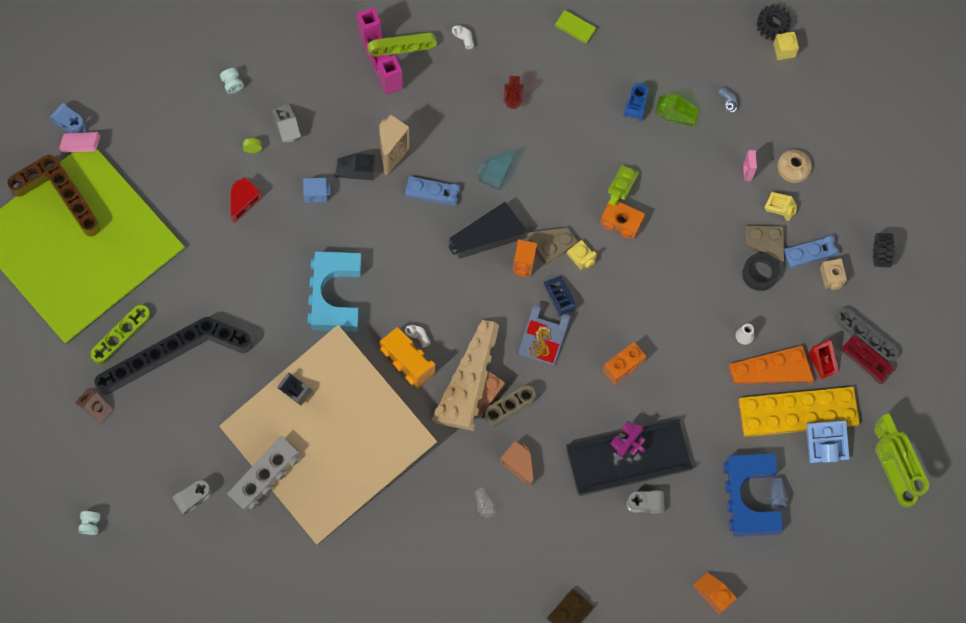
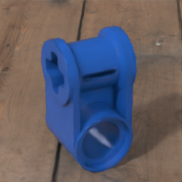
[623,83,648,121]

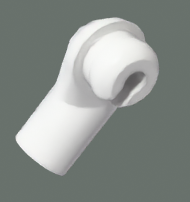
[452,25,474,49]
[405,324,431,348]

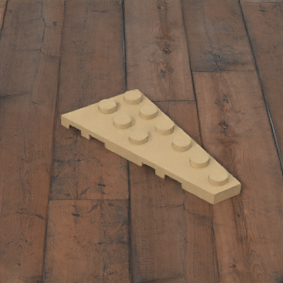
[431,320,499,431]

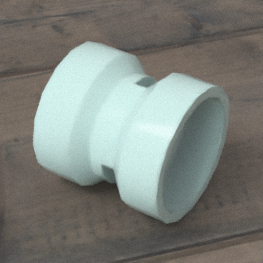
[220,68,244,94]
[78,511,100,535]

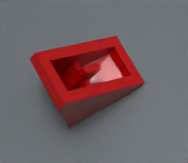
[808,339,839,379]

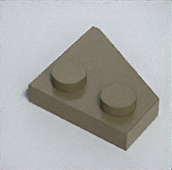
[744,226,784,264]
[526,228,578,265]

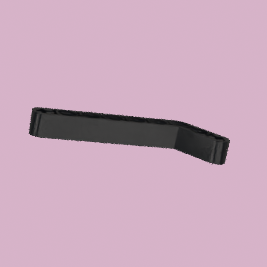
[94,317,252,395]

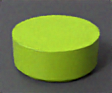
[243,138,262,153]

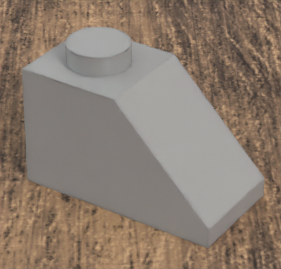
[271,104,301,142]

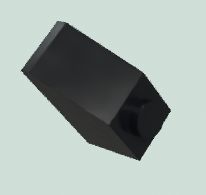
[336,153,375,181]

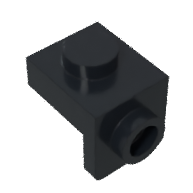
[277,373,313,406]

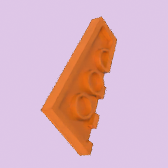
[728,346,814,384]

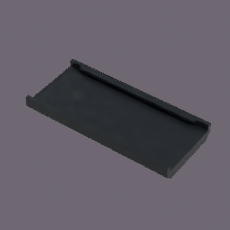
[566,419,693,496]

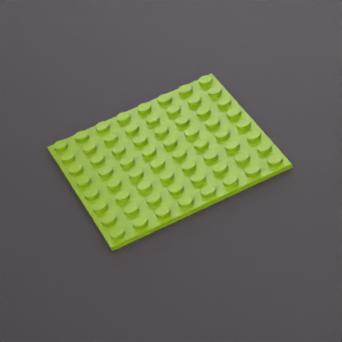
[0,149,185,344]

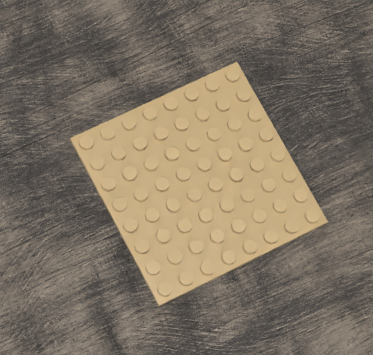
[219,325,437,545]

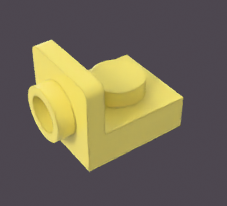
[765,192,797,221]
[567,240,597,270]

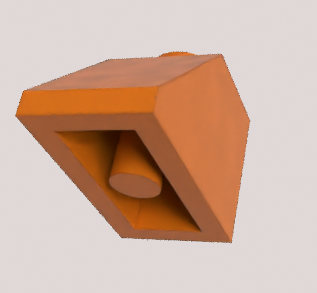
[693,572,737,615]

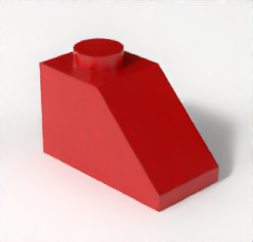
[230,177,262,223]

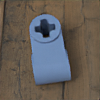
[49,103,87,133]

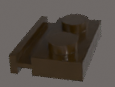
[547,588,594,623]

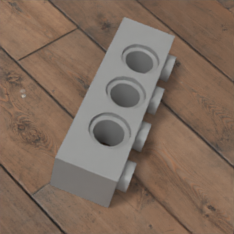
[227,436,301,512]

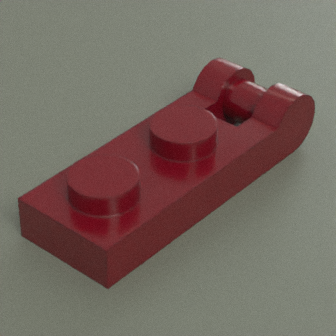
[841,335,895,384]

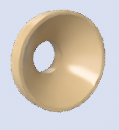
[777,149,812,183]

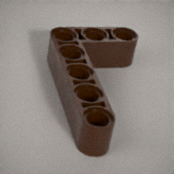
[7,155,100,236]

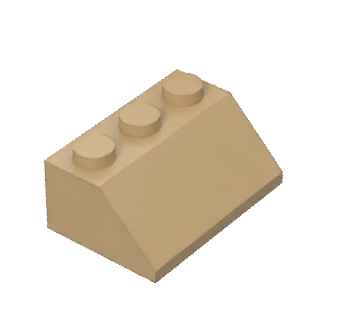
[379,115,410,176]

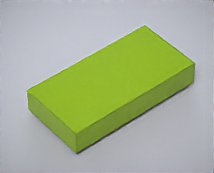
[555,10,596,44]

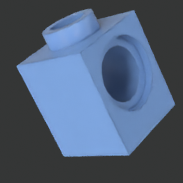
[303,178,331,203]

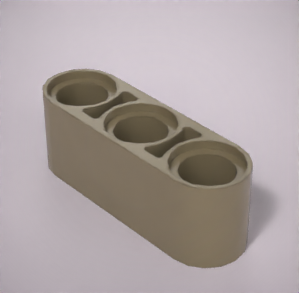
[485,385,535,427]

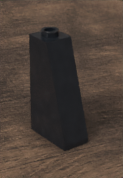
[448,202,527,259]

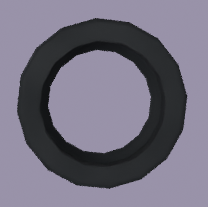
[742,253,780,291]

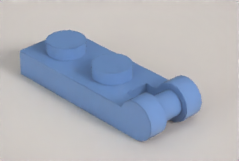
[405,176,460,206]
[784,236,840,269]

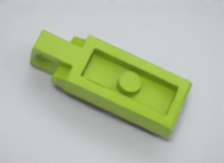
[608,165,639,206]

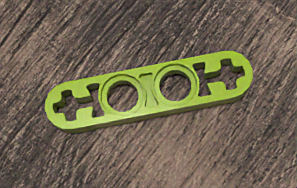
[367,33,437,56]
[91,305,150,365]

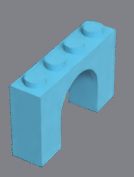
[308,252,361,332]

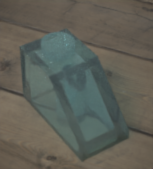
[477,150,515,190]

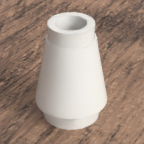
[736,324,755,345]

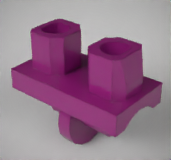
[611,421,645,457]

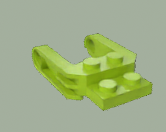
[874,413,929,507]

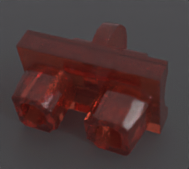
[503,76,524,109]

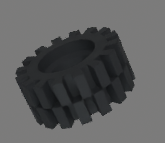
[756,4,791,41]
[873,233,895,268]

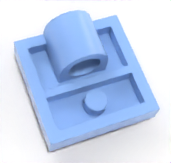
[806,420,849,463]

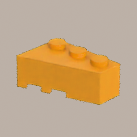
[379,327,435,389]

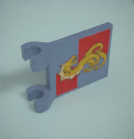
[518,305,570,366]

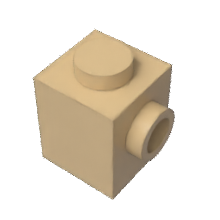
[820,259,847,290]

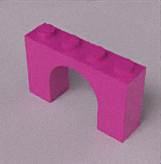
[356,7,402,95]

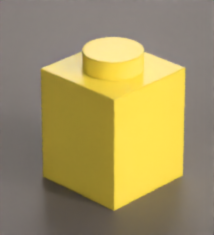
[773,32,799,60]

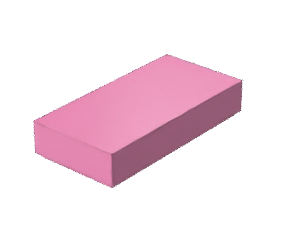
[59,132,100,153]
[743,150,757,181]

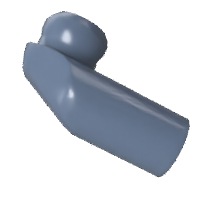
[718,87,737,112]

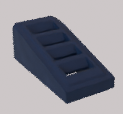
[544,276,577,317]

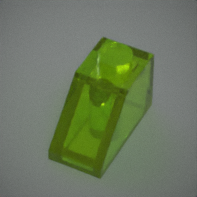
[656,94,699,126]

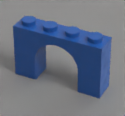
[723,454,783,537]

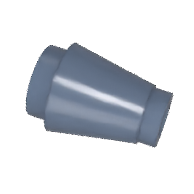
[769,478,789,509]

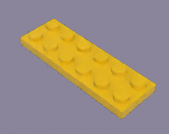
[738,387,859,437]

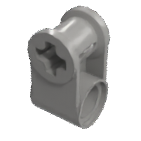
[172,480,211,515]
[626,491,665,514]

